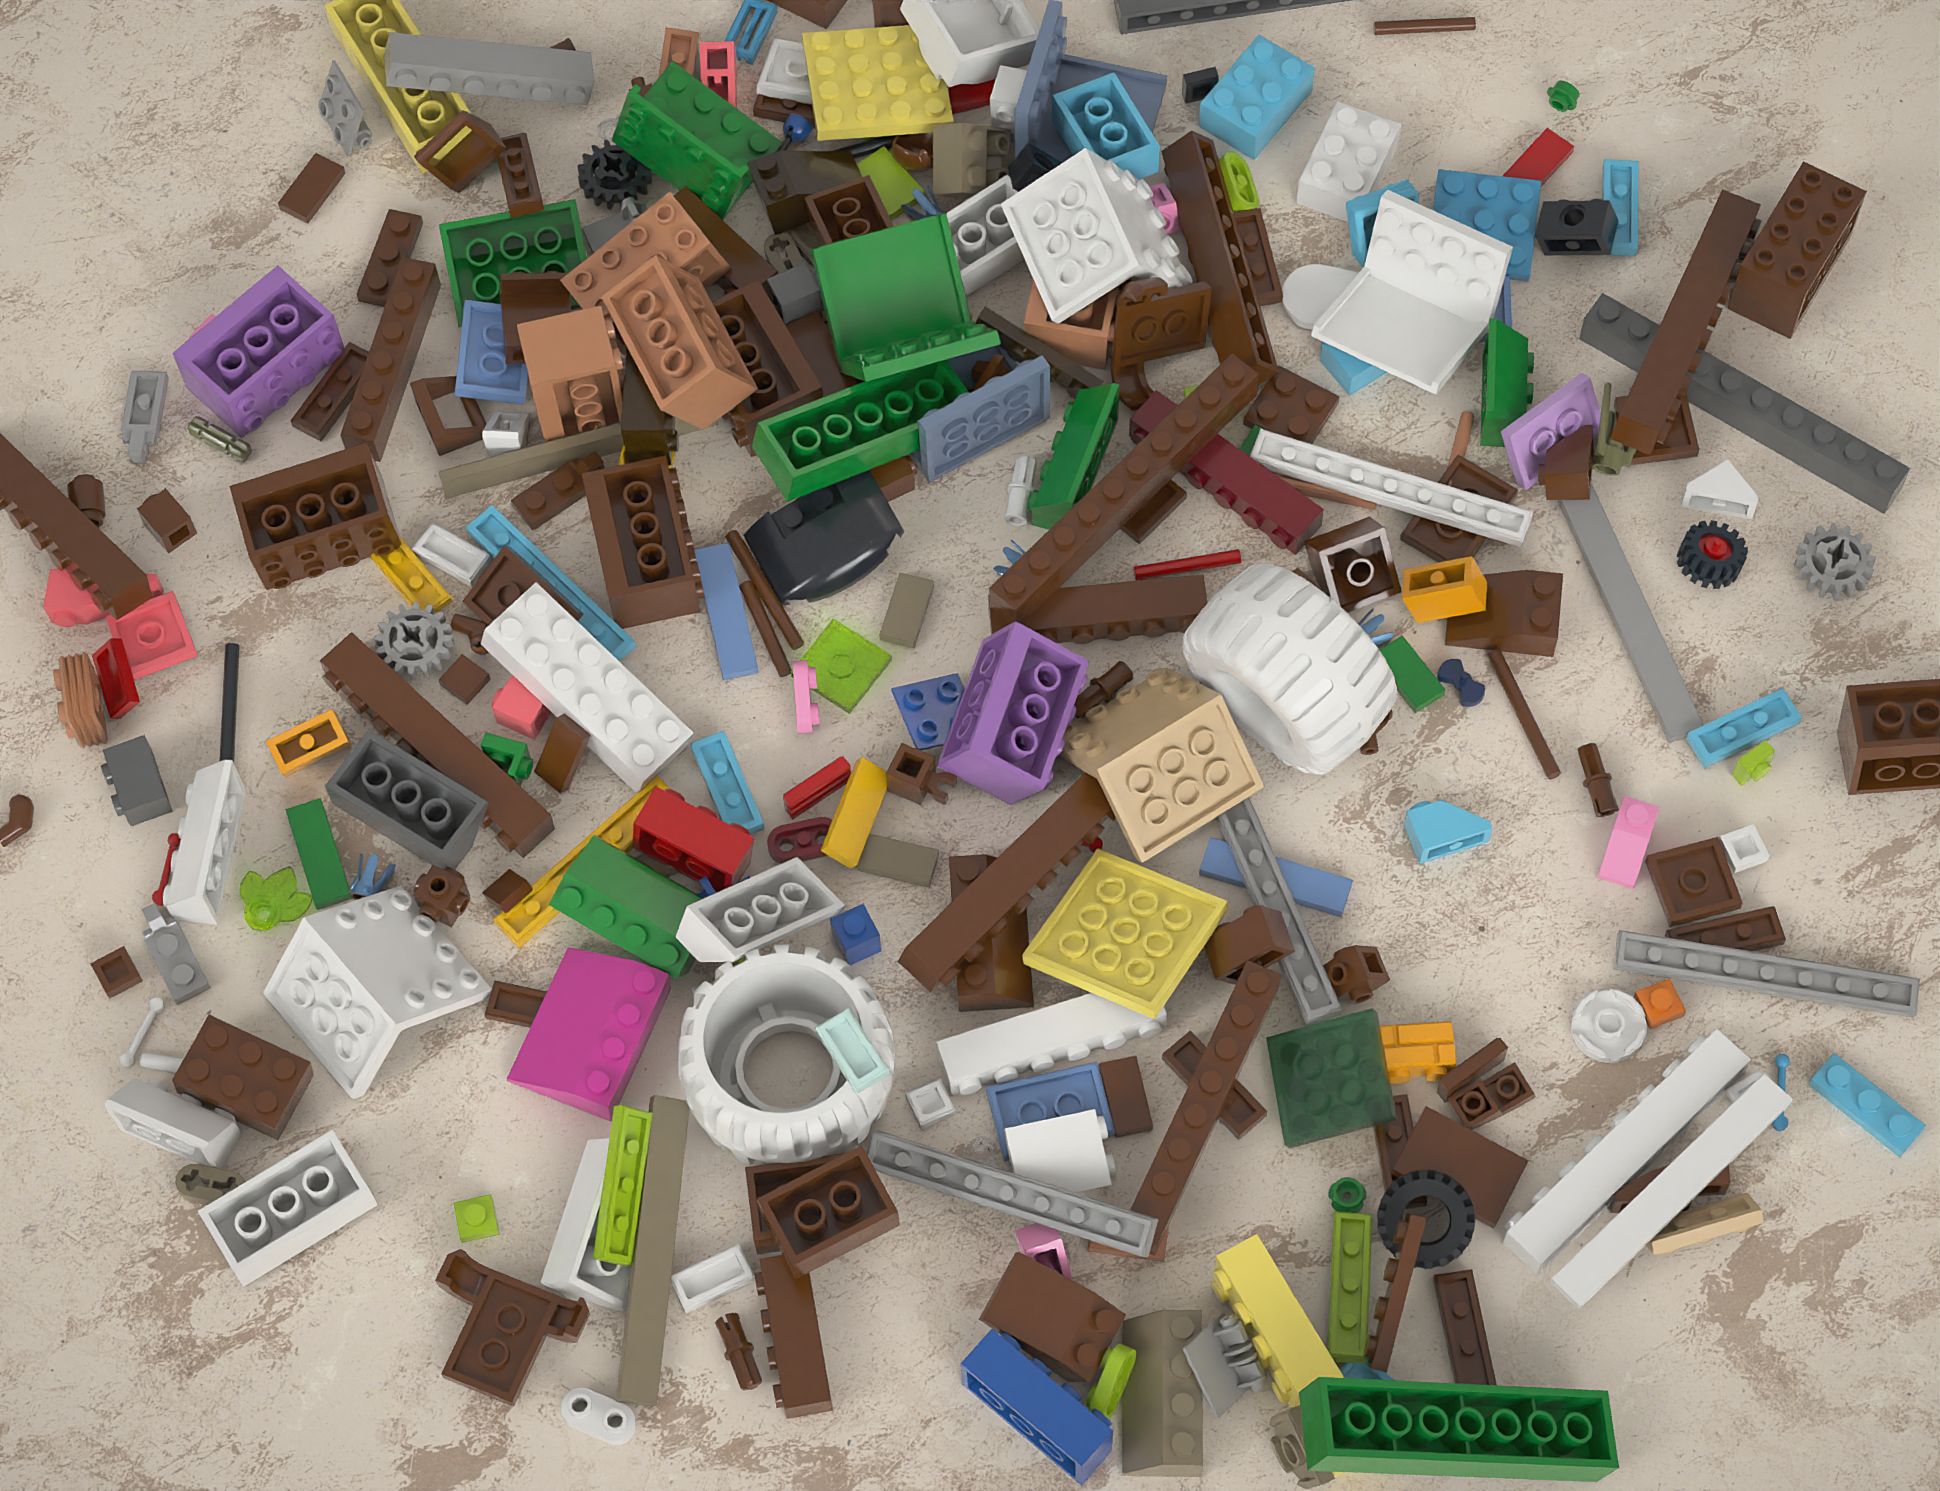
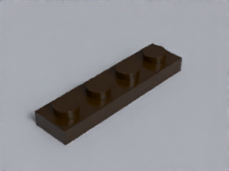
[975,306,1104,399]

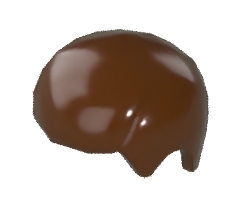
[891,132,933,172]

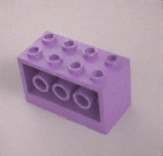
[172,265,344,439]
[937,621,1089,805]

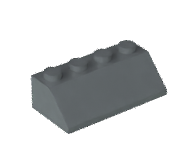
[325,730,488,870]

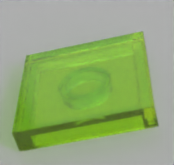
[791,618,892,714]

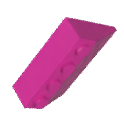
[507,947,671,1122]

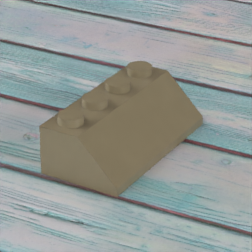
[1122,1310,1203,1477]

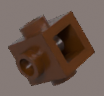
[413,865,471,928]
[1323,945,1390,1004]

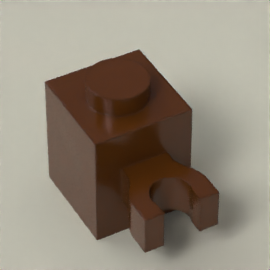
[886,743,957,805]

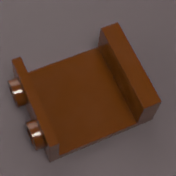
[500,271,572,364]

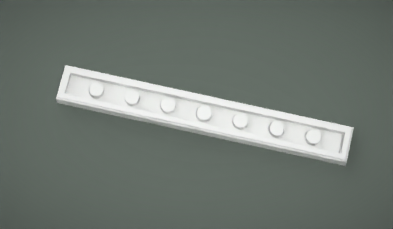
[1250,429,1533,548]
[1550,1073,1793,1310]

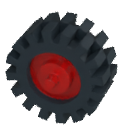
[1677,520,1748,589]

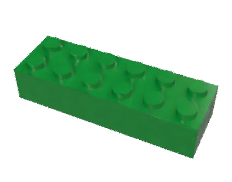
[752,359,968,502]

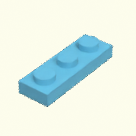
[1602,159,1639,256]
[1686,688,1802,769]
[690,731,765,834]
[1808,1053,1926,1157]

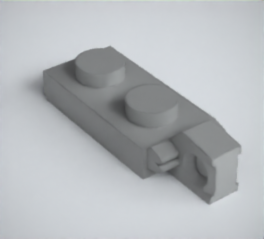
[121,371,169,464]
[141,903,211,1005]

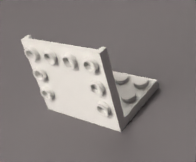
[1001,148,1192,324]
[1311,190,1513,395]
[263,885,492,1099]

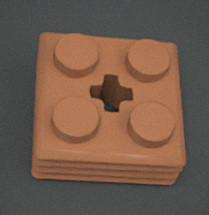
[53,652,108,748]

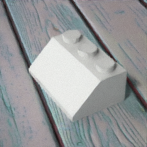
[104,1078,242,1169]

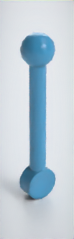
[1772,1054,1790,1132]

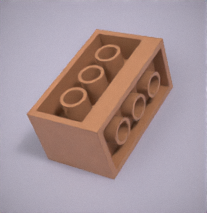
[560,192,732,355]
[601,255,758,430]
[1024,278,1131,370]
[517,306,625,442]

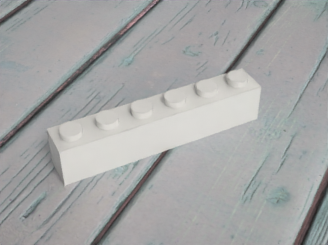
[936,993,1167,1095]

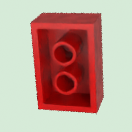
[632,786,754,892]

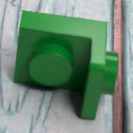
[481,732,534,786]

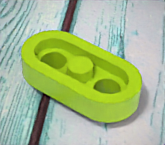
[1219,151,1260,212]
[1086,1343,1136,1420]

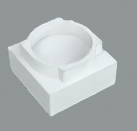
[900,0,1040,87]

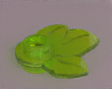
[240,866,313,932]

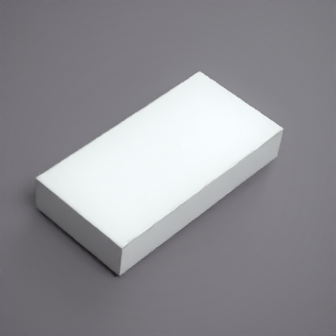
[412,522,492,587]
[671,1244,755,1314]

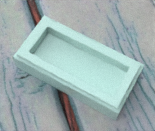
[815,1008,890,1094]

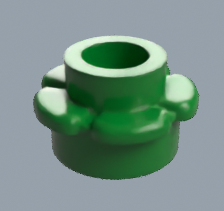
[1547,80,1580,112]
[1328,1177,1367,1213]

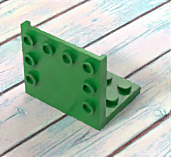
[611,61,782,220]
[810,213,1001,382]

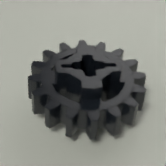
[577,139,652,210]

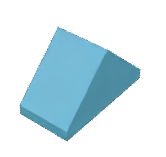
[1320,341,1387,396]

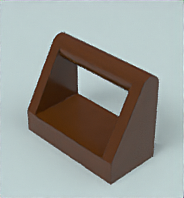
[414,110,506,193]
[410,376,486,456]

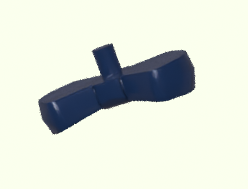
[1437,659,1485,707]

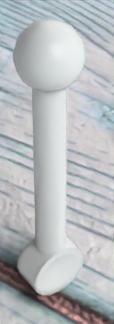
[119,997,165,1068]

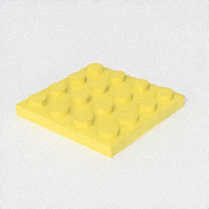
[802,25,954,141]
[1022,848,1228,1019]

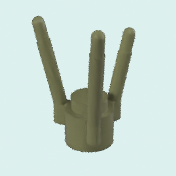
[1592,382,1636,476]

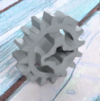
[1794,523,1876,600]
[374,602,455,680]

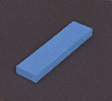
[694,542,759,680]
[1199,837,1353,917]

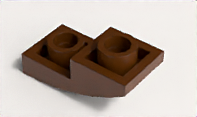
[1448,1062,1536,1130]

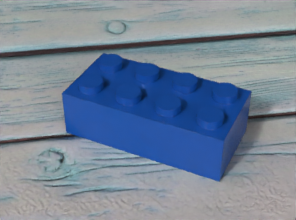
[961,1329,1113,1486]

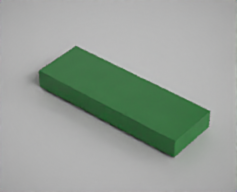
[285,798,352,910]

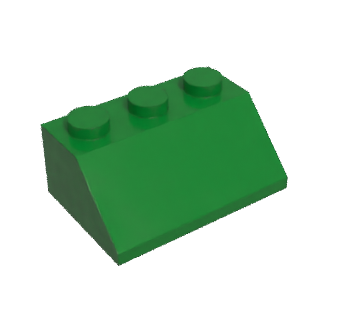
[1480,318,1534,447]

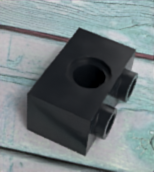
[1535,199,1619,256]

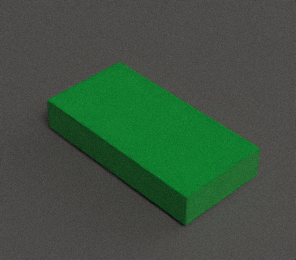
[1379,635,1446,713]

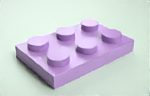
[1501,373,1601,490]

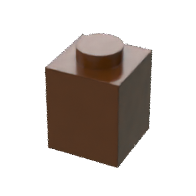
[137,488,197,554]

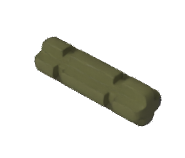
[187,416,252,462]

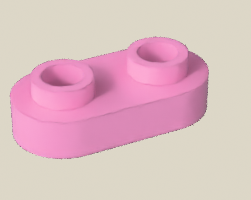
[793,660,820,734]

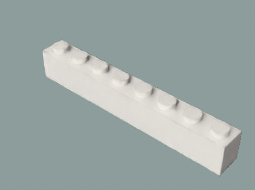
[1503,1029,1751,1276]

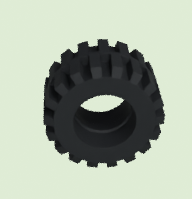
[1377,1169,1475,1269]

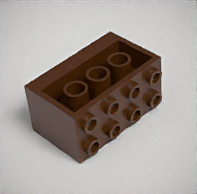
[1728,161,1867,339]
[711,280,823,457]
[229,442,402,590]
[581,455,705,629]
[1837,679,1940,795]

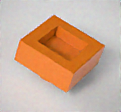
[1634,978,1686,1029]

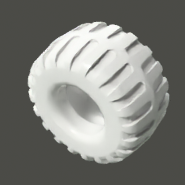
[1182,563,1398,775]
[678,944,896,1165]

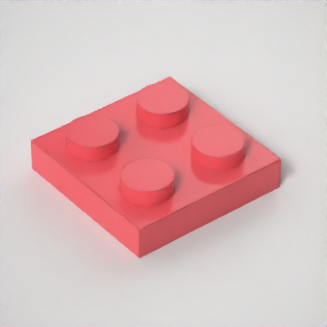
[105,591,198,680]

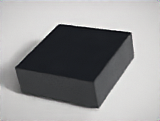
[1182,67,1219,103]

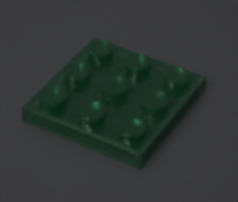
[1266,1008,1397,1148]

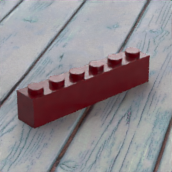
[1129,390,1324,555]

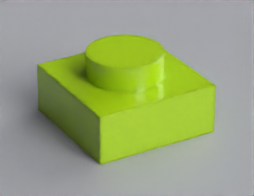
[1732,740,1775,786]
[453,1194,500,1243]

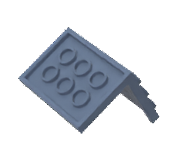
[1014,0,1167,163]
[910,345,1050,483]

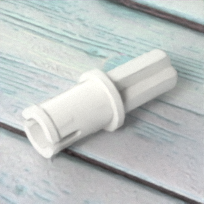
[1004,455,1037,526]

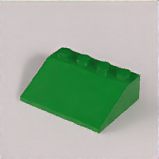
[439,199,587,327]

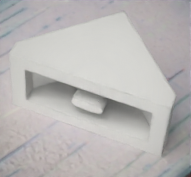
[483,411,530,458]
[1681,459,1759,519]

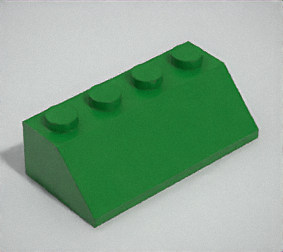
[1028,383,1120,530]
[549,835,704,980]

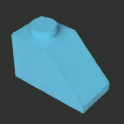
[1404,800,1492,864]

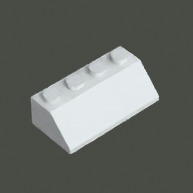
[163,760,246,925]
[676,857,845,962]
[540,1138,631,1311]

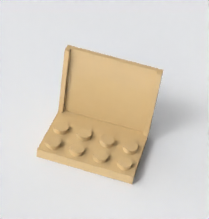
[1058,667,1264,863]

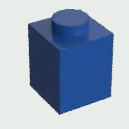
[830,903,882,965]

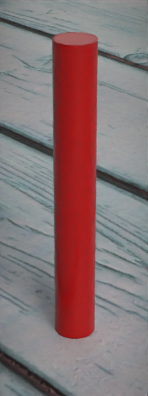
[1133,549,1241,581]

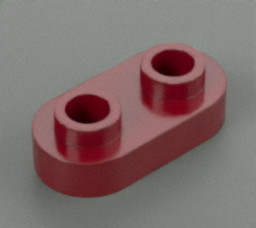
[767,817,832,864]

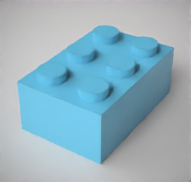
[1199,35,1315,160]
[1052,72,1160,179]

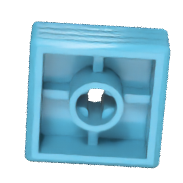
[1346,179,1419,267]

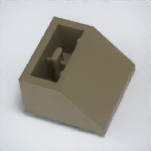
[933,123,1011,198]

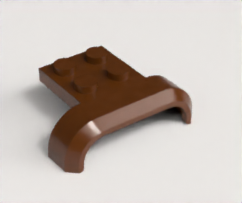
[1111,276,1212,411]
[435,1249,590,1407]

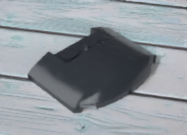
[743,469,904,605]

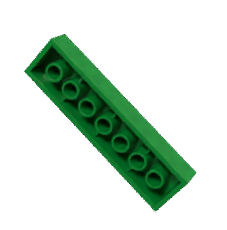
[1299,1377,1619,1482]

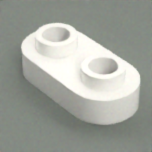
[561,1387,637,1445]

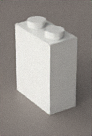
[1003,1109,1116,1193]

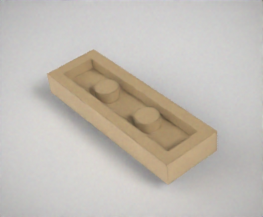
[1646,1193,1764,1255]

